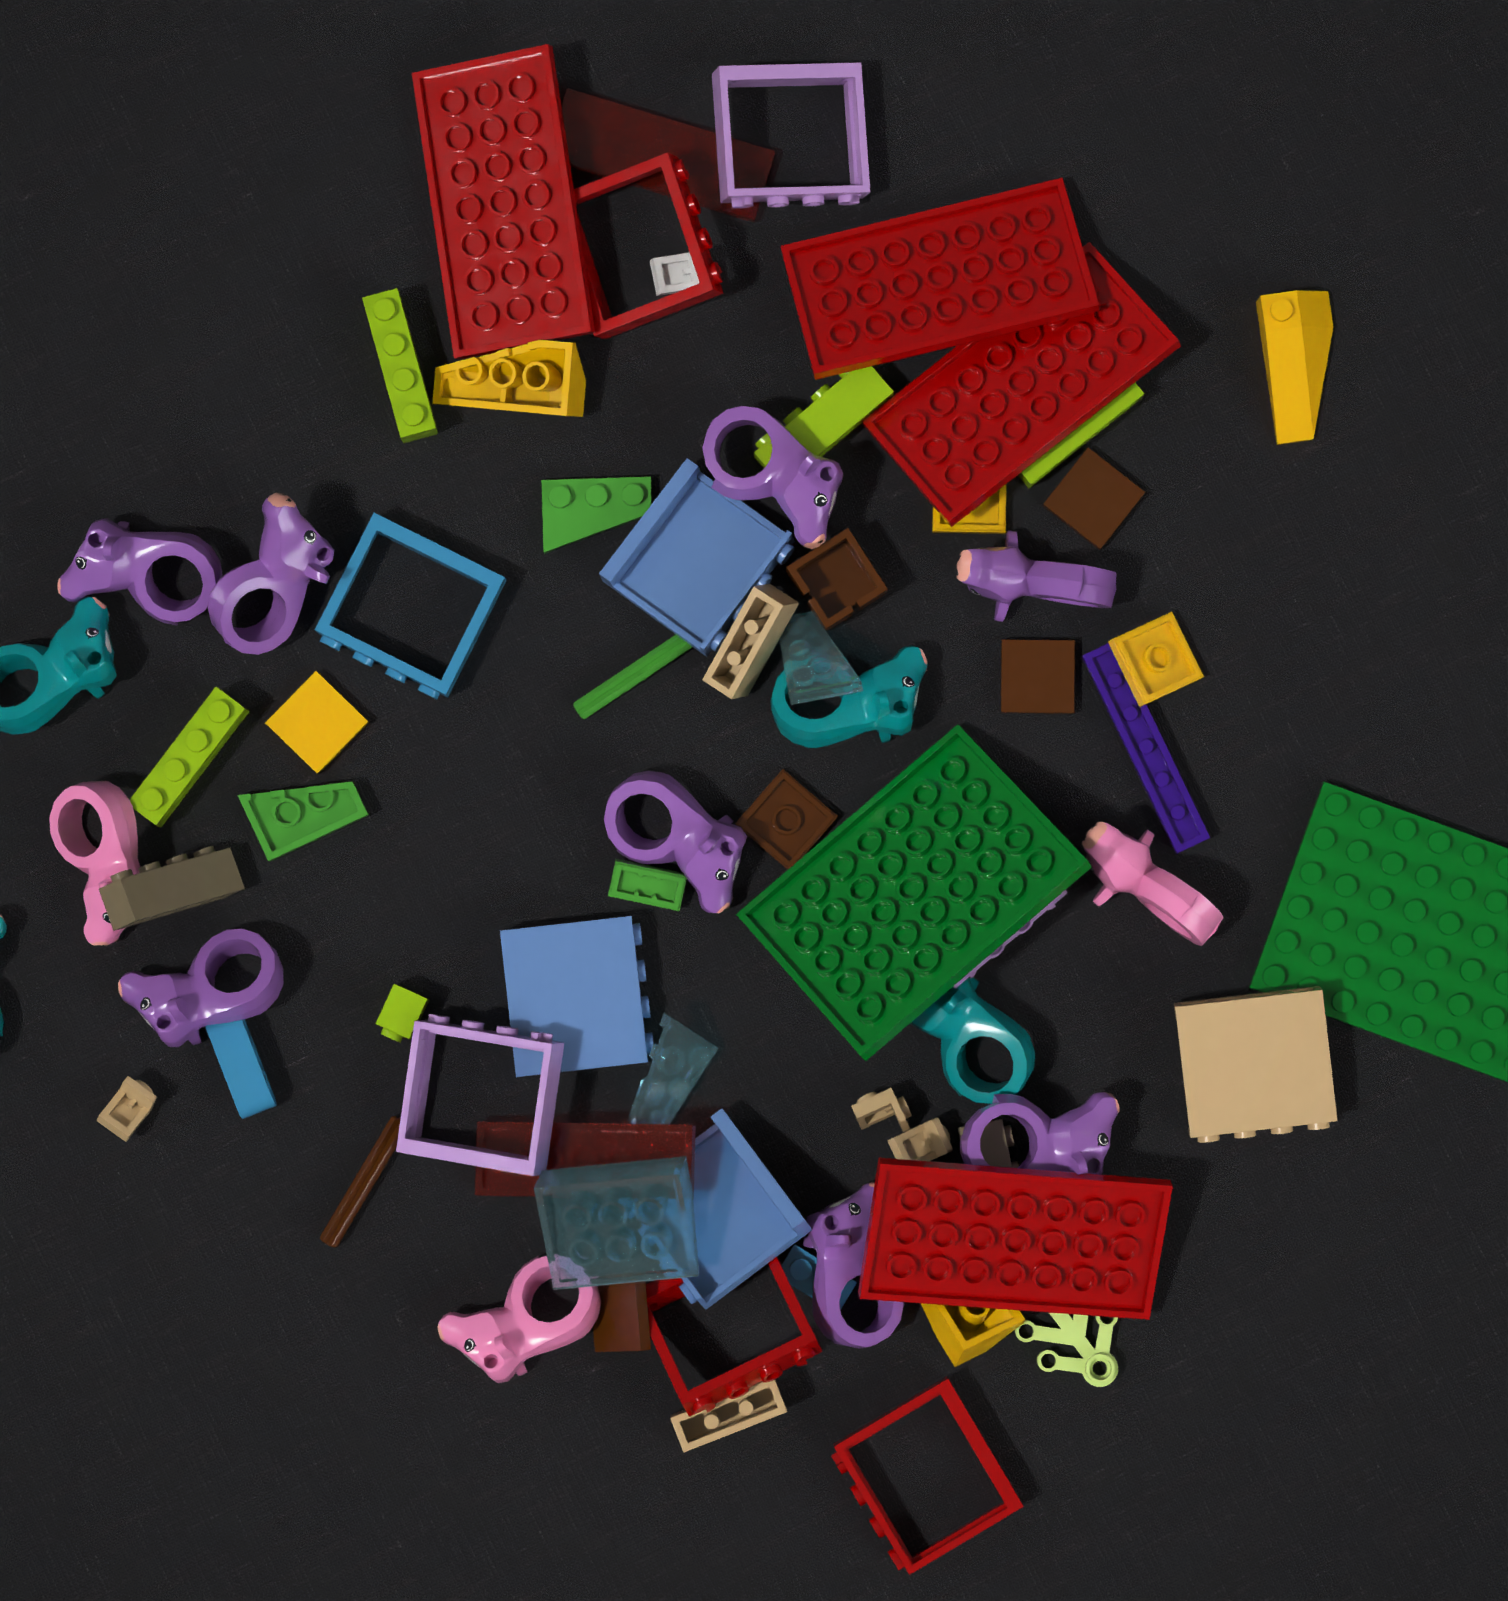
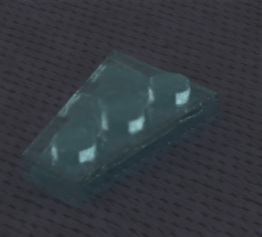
[780,611,863,705]
[628,1013,718,1140]

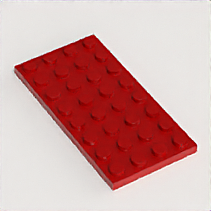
[412,44,595,360]
[780,178,1099,380]
[862,242,1181,527]
[858,1158,1173,1320]

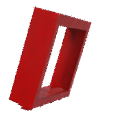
[574,152,724,339]
[646,1257,823,1417]
[831,1376,1024,1575]

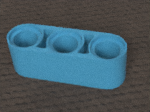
[205,1019,277,1119]

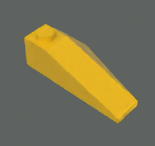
[1256,290,1334,445]
[432,340,586,417]
[921,1303,1025,1367]

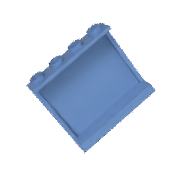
[599,458,795,657]
[500,916,655,1077]
[616,1109,812,1310]

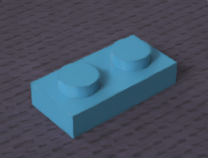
[781,1243,857,1310]

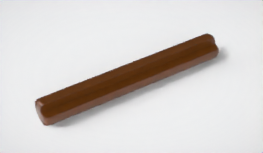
[320,1116,401,1248]

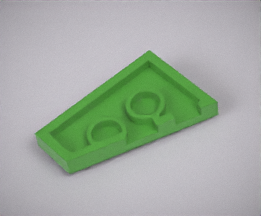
[541,477,652,554]
[238,781,369,862]

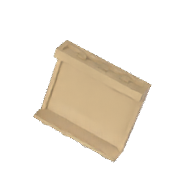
[1174,986,1338,1143]

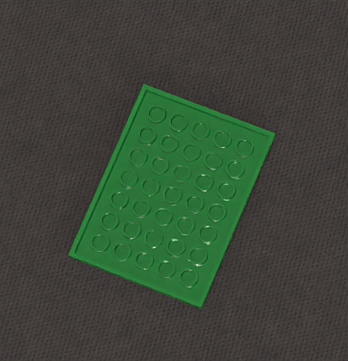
[736,724,1092,1062]
[1249,782,1508,1083]

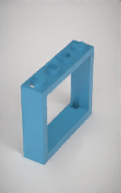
[315,513,506,699]

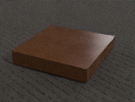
[1042,448,1145,550]
[1001,640,1075,714]
[735,769,838,870]
[593,1275,651,1352]

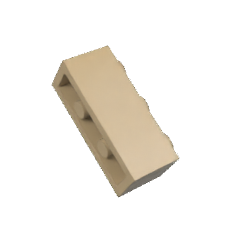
[702,584,799,699]
[670,1380,787,1453]

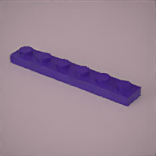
[1082,643,1210,854]

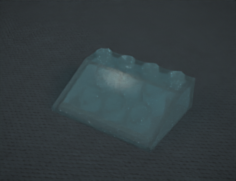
[534,1156,699,1290]

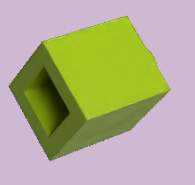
[376,984,430,1043]

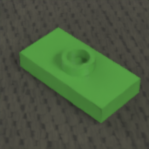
[608,859,687,911]

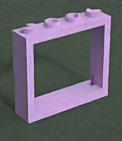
[712,63,870,208]
[396,1014,564,1176]

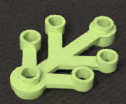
[1014,1313,1118,1387]

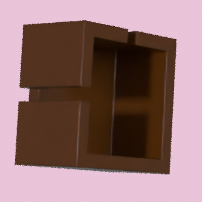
[786,528,888,633]

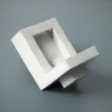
[650,252,700,296]

